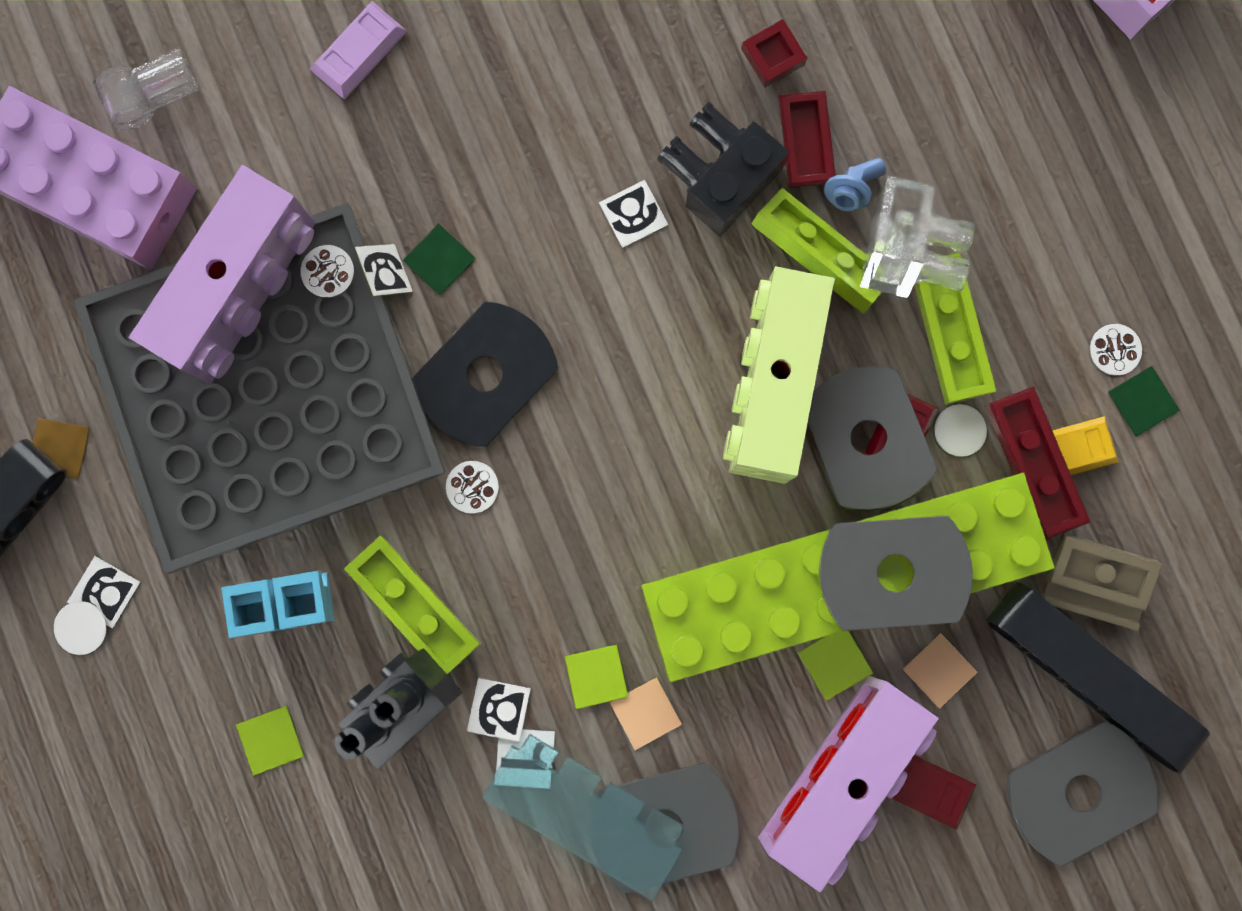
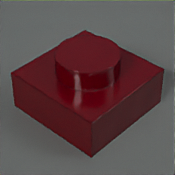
[741,19,808,88]

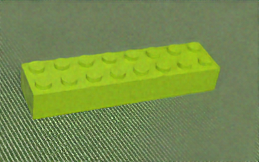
[640,473,1054,682]

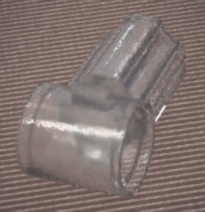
[93,49,199,130]

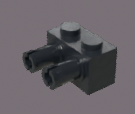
[657,102,790,237]
[334,648,463,769]

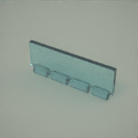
[482,734,684,901]

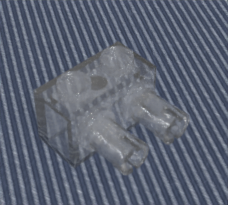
[860,176,975,298]

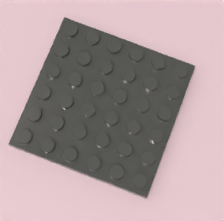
[73,203,446,574]

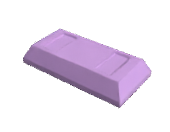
[309,1,407,100]

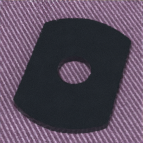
[412,301,558,447]

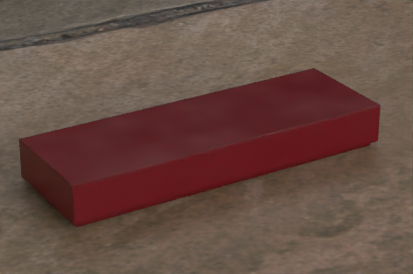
[985,386,1091,540]

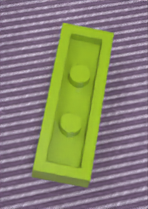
[751,188,894,314]
[909,252,996,405]
[344,535,481,675]

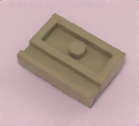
[1040,533,1162,631]

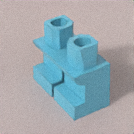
[221,571,335,638]

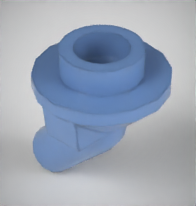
[824,158,886,211]

